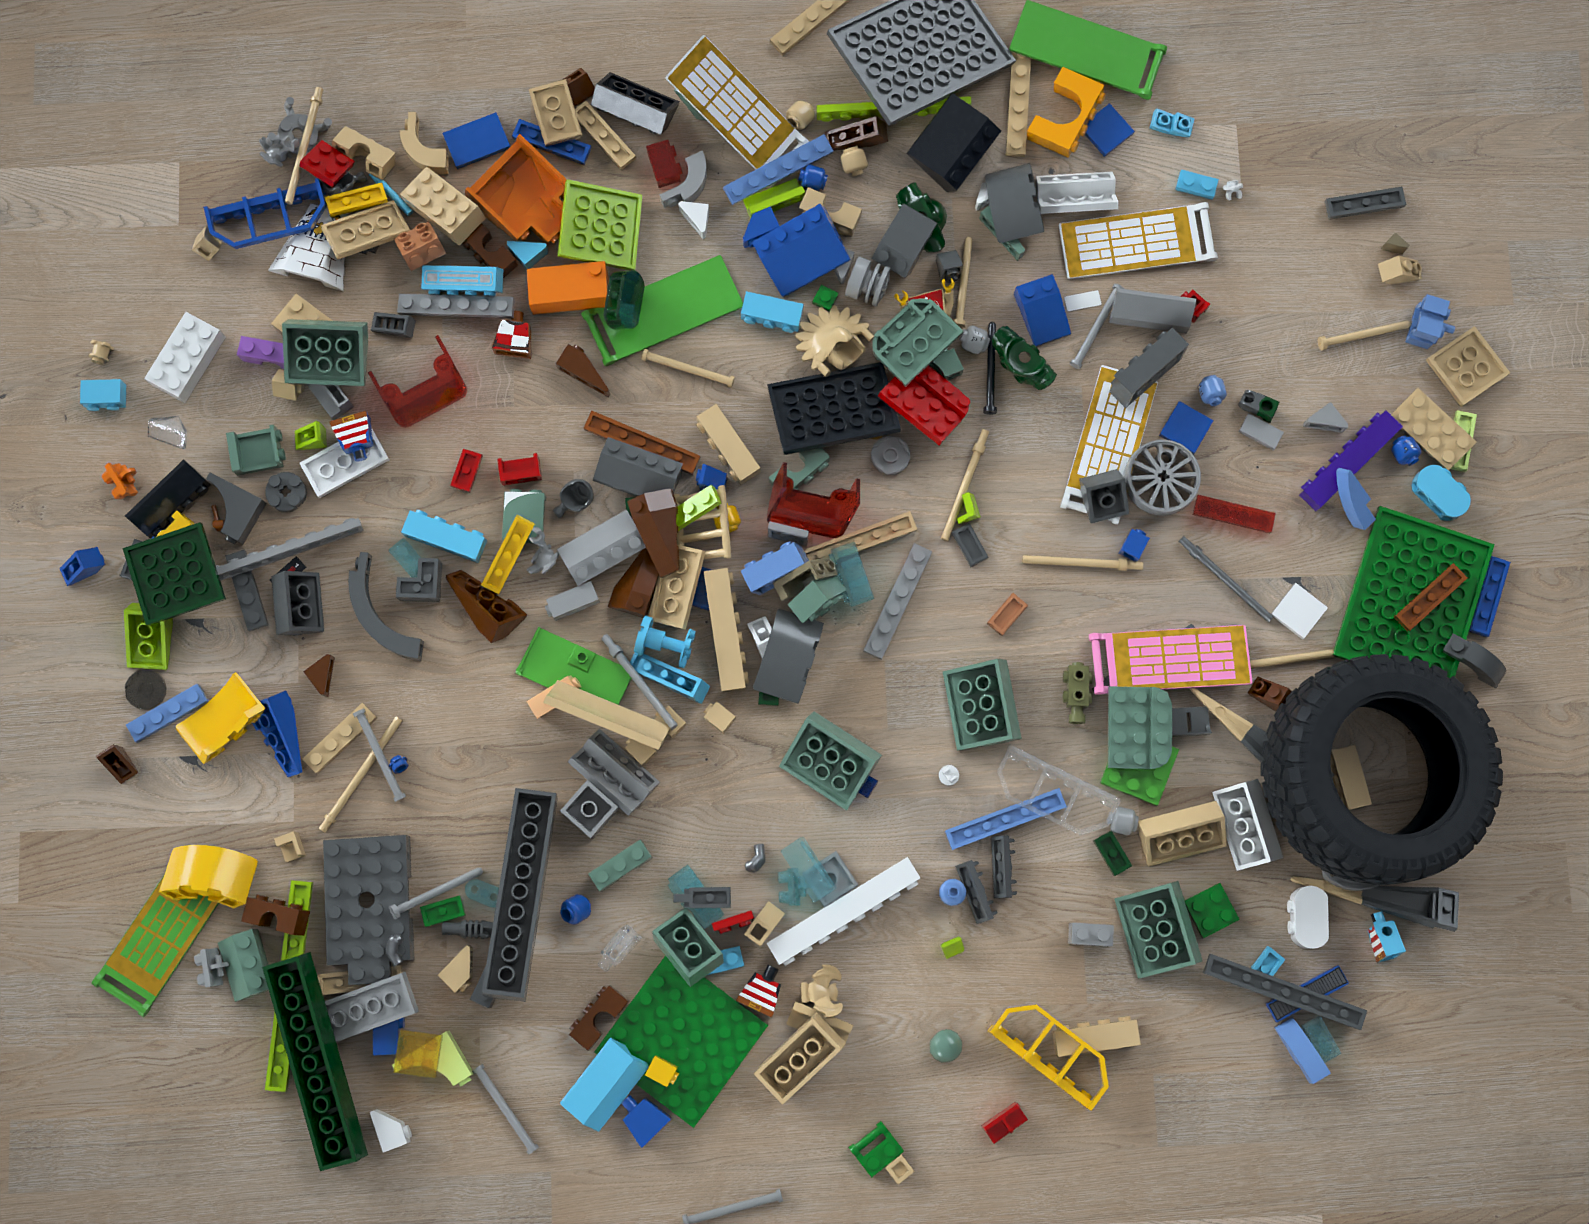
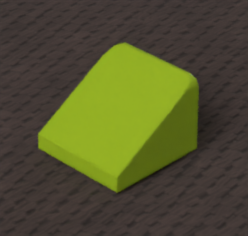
[940,936,964,959]

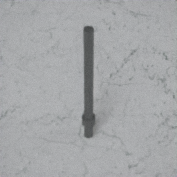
[1178,536,1274,622]

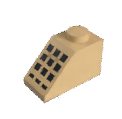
[438,945,473,993]

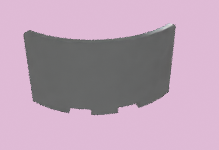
[985,163,1044,243]
[753,609,824,704]

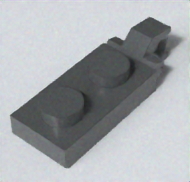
[673,887,731,909]

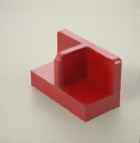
[981,1102,1028,1144]

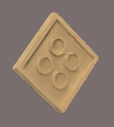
[1426,326,1510,407]

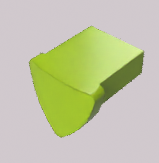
[957,492,981,524]

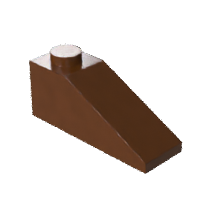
[825,116,888,151]
[556,344,610,398]

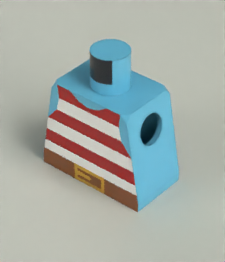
[1368,911,1406,963]

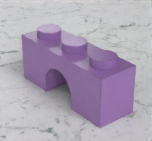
[237,336,284,369]

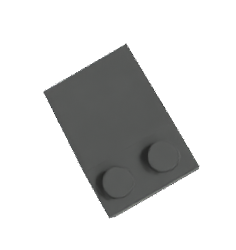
[871,204,937,278]

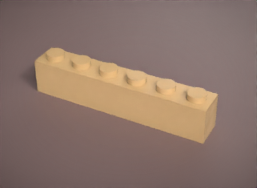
[704,568,749,692]

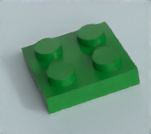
[1184,883,1240,938]

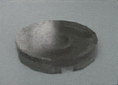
[125,669,167,710]

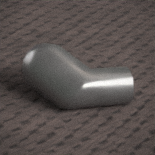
[745,844,765,873]
[386,934,403,967]

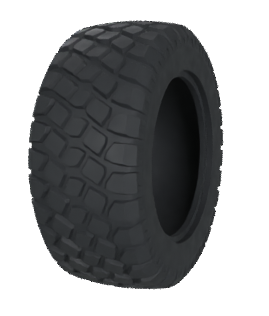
[1261,654,1503,885]

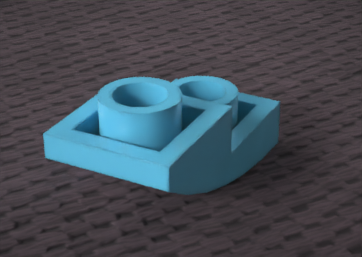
[1150,109,1195,137]

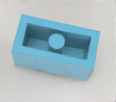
[80,379,127,411]

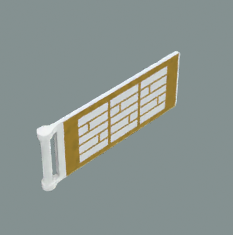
[665,35,809,187]
[1059,202,1218,279]
[1060,365,1158,525]

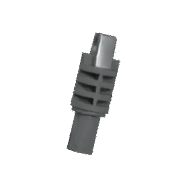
[442,920,493,939]

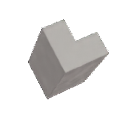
[307,384,354,420]

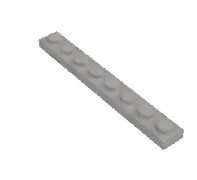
[216,518,364,581]

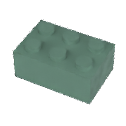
[652,908,724,987]

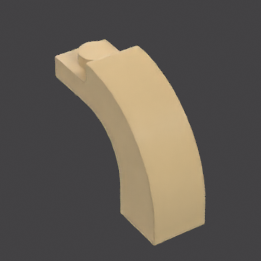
[400,112,449,175]

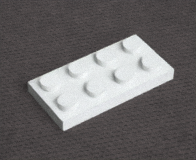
[300,429,389,498]

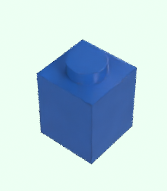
[1118,529,1150,561]

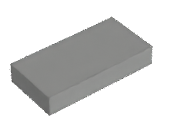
[1238,414,1284,450]

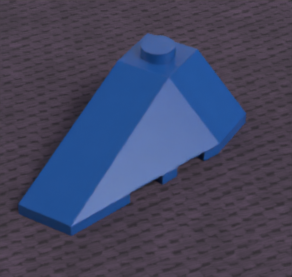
[252,690,302,777]

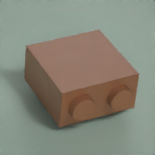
[394,221,446,271]

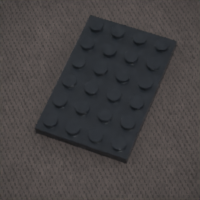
[767,362,901,455]

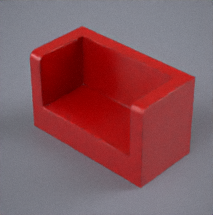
[497,453,542,486]

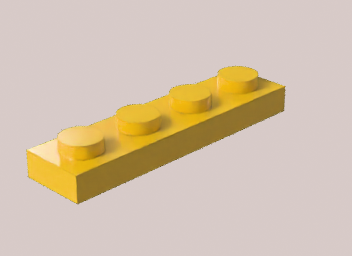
[481,515,535,594]

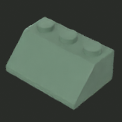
[218,929,269,1002]

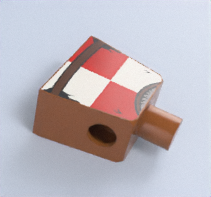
[492,310,532,359]

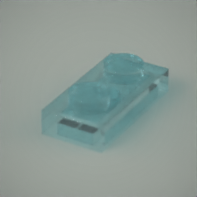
[388,537,421,578]
[1301,1016,1341,1063]

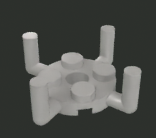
[266,97,332,155]

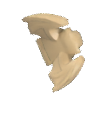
[800,964,843,1018]

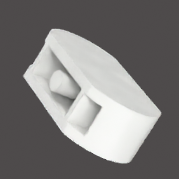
[1287,886,1329,949]

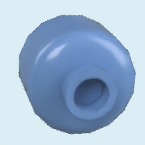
[1198,375,1227,406]
[939,879,966,906]

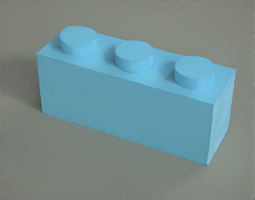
[741,291,804,333]

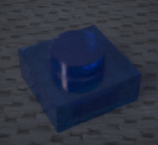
[859,776,879,798]

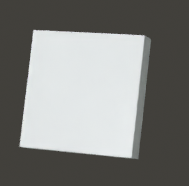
[1271,583,1328,640]

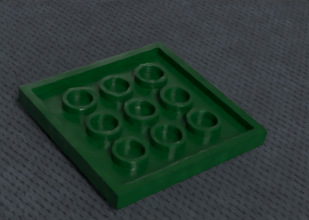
[122,522,226,626]

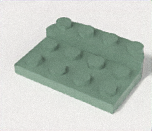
[872,299,963,387]
[1108,686,1172,769]

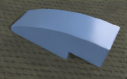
[1336,468,1376,530]
[1274,1017,1331,1084]

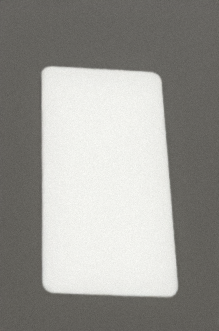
[1064,290,1101,311]

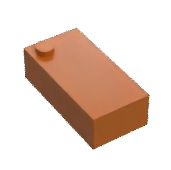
[527,261,611,315]

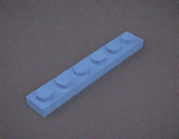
[723,134,833,205]
[945,788,1067,850]

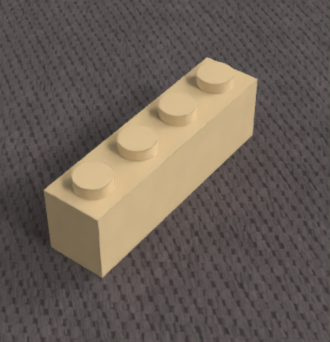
[696,404,761,485]
[1052,1016,1141,1057]

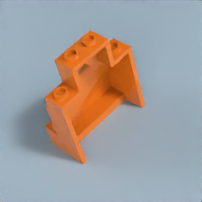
[465,134,567,245]

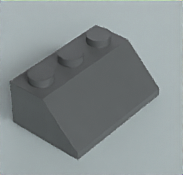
[271,571,324,636]

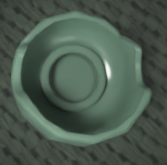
[930,1029,962,1063]

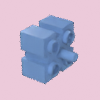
[1405,294,1455,349]

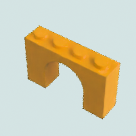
[1027,67,1106,158]

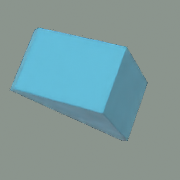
[507,241,548,270]

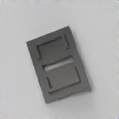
[1172,707,1212,737]

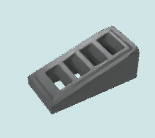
[371,312,416,338]

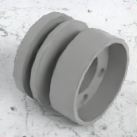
[845,256,891,307]

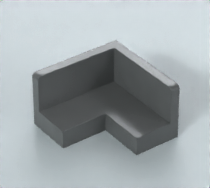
[396,558,442,602]

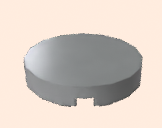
[871,436,910,475]

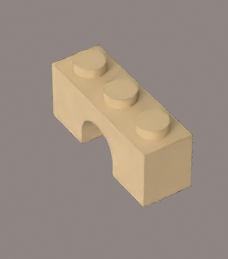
[332,126,395,180]
[799,188,862,236]
[625,706,687,767]

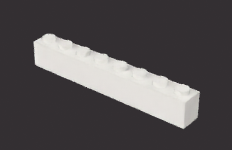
[767,857,920,966]

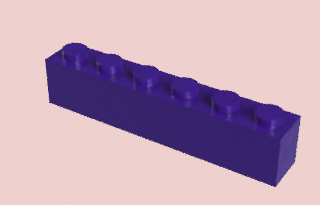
[1299,410,1403,511]

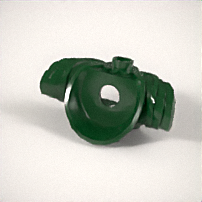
[896,182,947,253]
[992,326,1057,390]

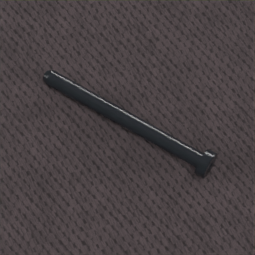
[983,322,997,415]

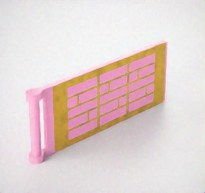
[1089,625,1252,695]

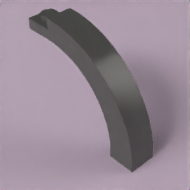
[348,552,424,661]

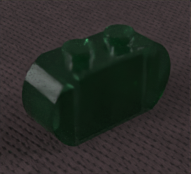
[603,270,645,330]

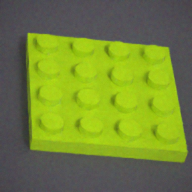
[558,179,642,271]

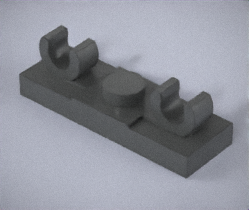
[991,835,1017,898]
[955,860,998,924]

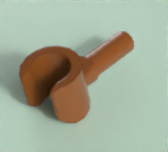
[211,505,225,532]

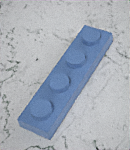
[126,684,209,743]

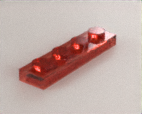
[1192,495,1276,534]

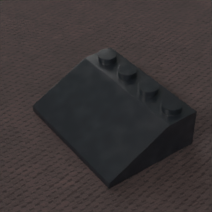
[906,93,1001,192]

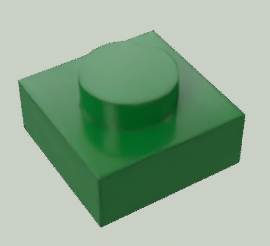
[812,284,839,312]

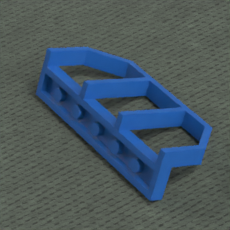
[203,178,327,249]

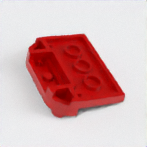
[878,365,970,446]

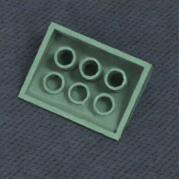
[282,319,368,386]
[943,659,1022,751]
[779,711,882,811]
[1114,881,1203,979]

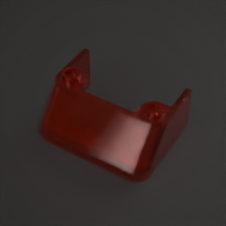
[368,335,467,428]
[767,462,860,538]

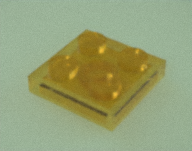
[393,1030,443,1078]

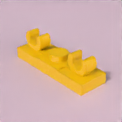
[325,182,388,217]

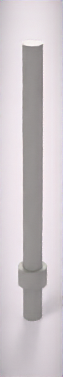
[601,634,678,730]

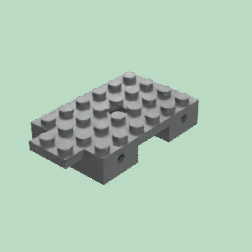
[323,835,415,985]

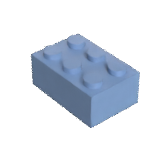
[741,541,809,595]

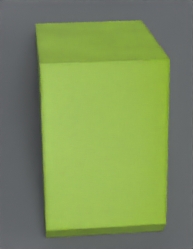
[295,421,327,450]

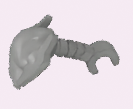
[259,136,299,167]
[527,527,559,574]

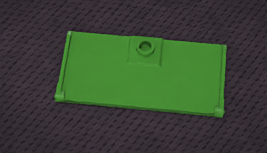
[515,627,632,705]

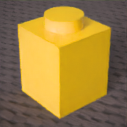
[645,1055,679,1087]

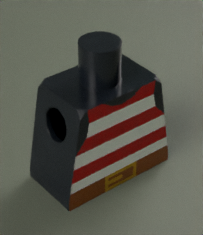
[736,965,781,1017]

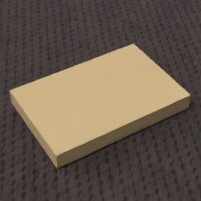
[529,79,583,147]

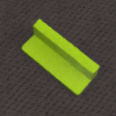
[743,178,805,218]

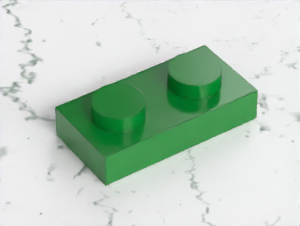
[420,895,466,927]

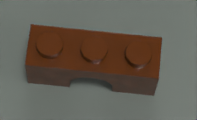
[462,223,518,278]
[241,894,310,936]
[569,985,629,1051]

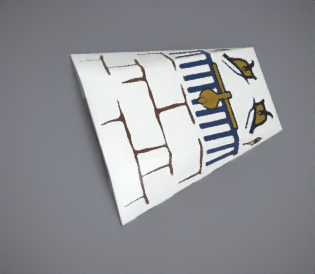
[268,204,348,291]

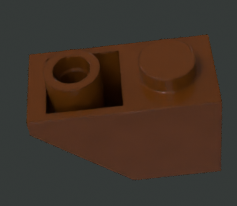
[1248,676,1292,711]

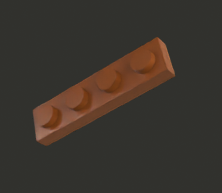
[1394,563,1467,632]

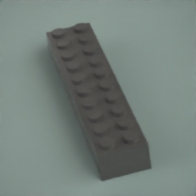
[482,788,558,1002]

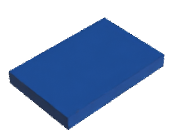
[442,112,510,169]

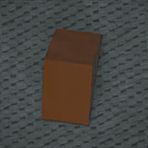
[303,654,335,697]
[96,744,138,784]

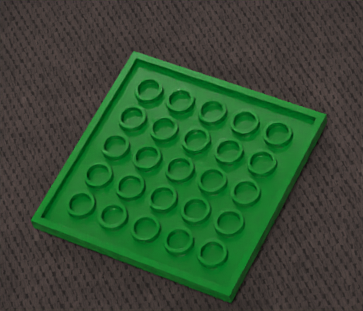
[594,956,768,1128]

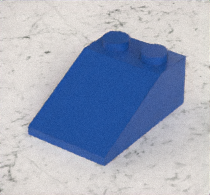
[1014,274,1071,347]

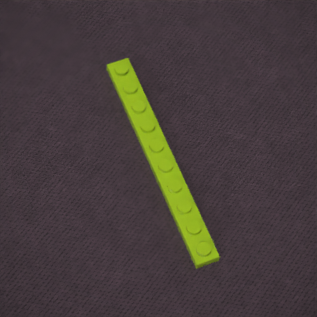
[265,880,313,1092]

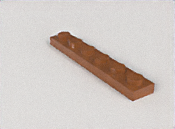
[584,410,701,475]

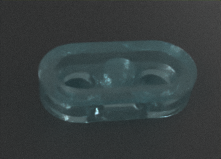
[465,879,499,908]

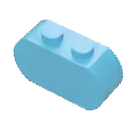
[1412,465,1471,521]

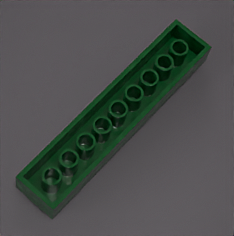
[262,952,368,1171]

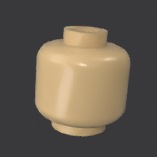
[786,101,814,130]
[840,146,868,177]

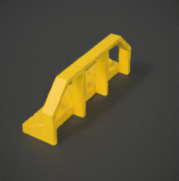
[987,1004,1109,1111]

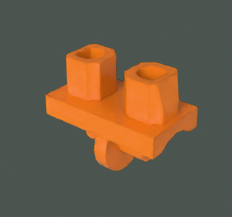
[101,463,138,499]

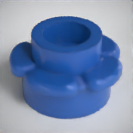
[389,755,409,774]

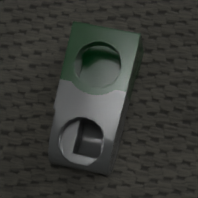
[1238,390,1280,423]

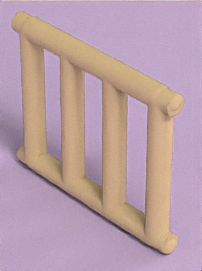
[674,485,731,560]

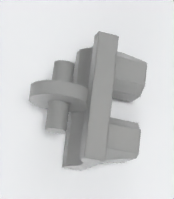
[194,948,229,987]

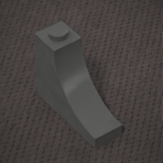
[206,472,267,545]

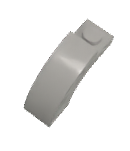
[660,150,707,208]

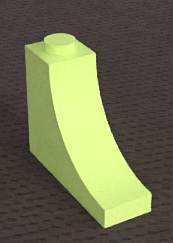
[392,1031,473,1087]

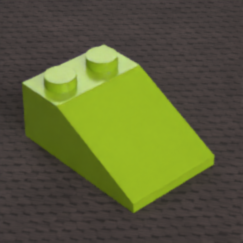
[124,603,173,670]

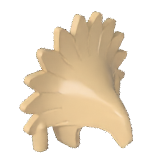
[795,305,874,377]

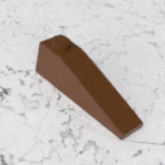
[627,488,679,578]
[608,548,659,618]
[445,570,527,643]

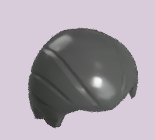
[321,172,367,196]
[553,479,594,518]

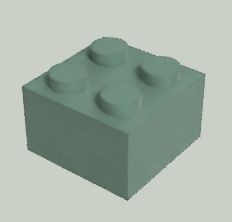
[787,576,847,623]

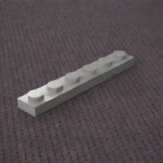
[397,294,515,318]
[864,543,932,660]

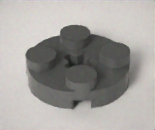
[265,472,307,512]

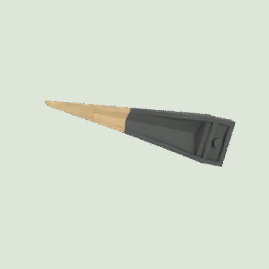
[1190,688,1335,778]
[1290,876,1459,932]

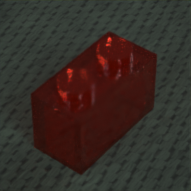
[646,139,683,188]

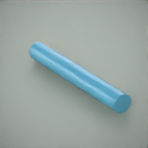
[369,174,413,216]

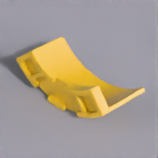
[175,672,265,764]
[159,845,258,909]

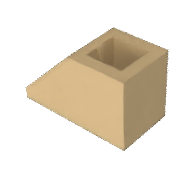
[1378,256,1422,285]
[744,901,785,947]

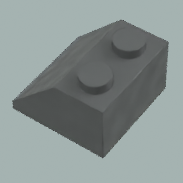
[1079,469,1129,524]

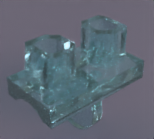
[778,868,812,906]

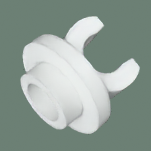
[1223,180,1243,200]
[939,765,959,786]

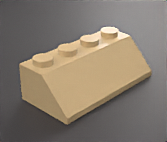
[1138,801,1227,867]

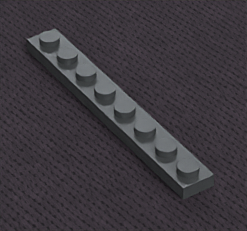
[1203,953,1367,1030]

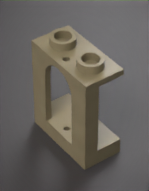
[773,557,838,601]

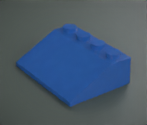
[752,204,851,297]

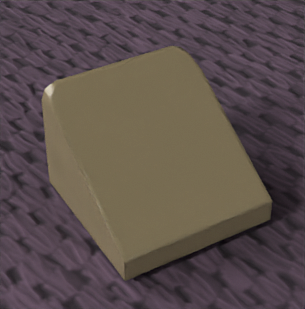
[1381,233,1410,254]

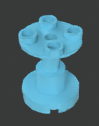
[634,616,696,668]

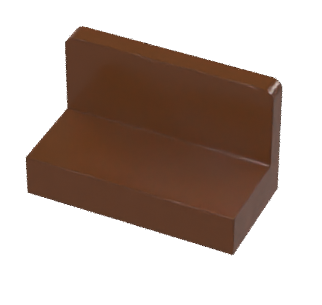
[562,68,595,107]

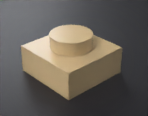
[885,1154,915,1185]

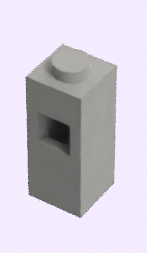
[545,581,600,621]

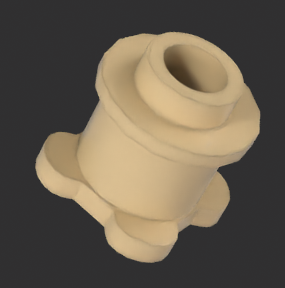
[89,340,114,365]

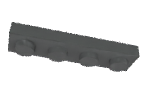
[1325,186,1407,219]
[225,550,269,632]

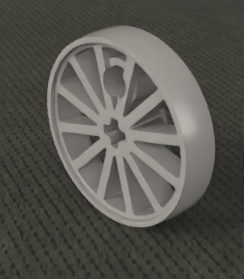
[1124,440,1201,516]

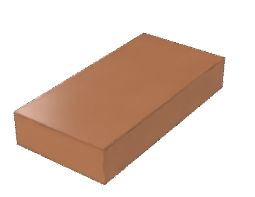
[987,593,1028,636]

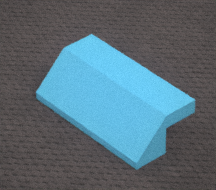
[560,1038,649,1132]

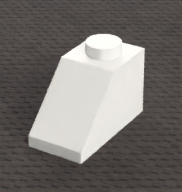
[747,616,772,659]
[370,1109,412,1152]

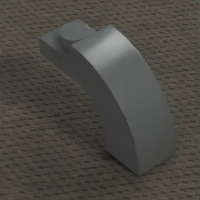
[1443,634,1507,688]

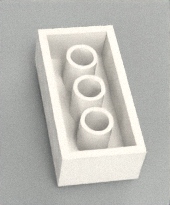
[144,312,226,403]

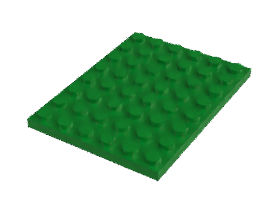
[1333,506,1495,678]

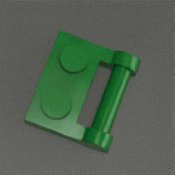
[848,1121,904,1178]

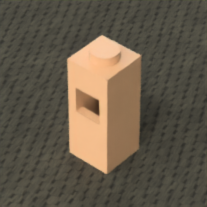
[526,675,581,719]

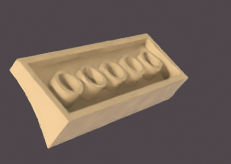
[543,680,670,750]

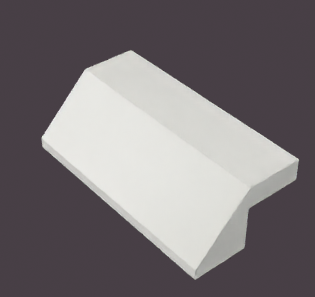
[1035,172,1118,214]

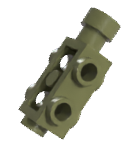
[1063,662,1093,724]

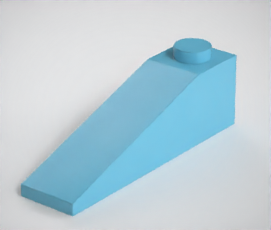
[630,654,710,704]

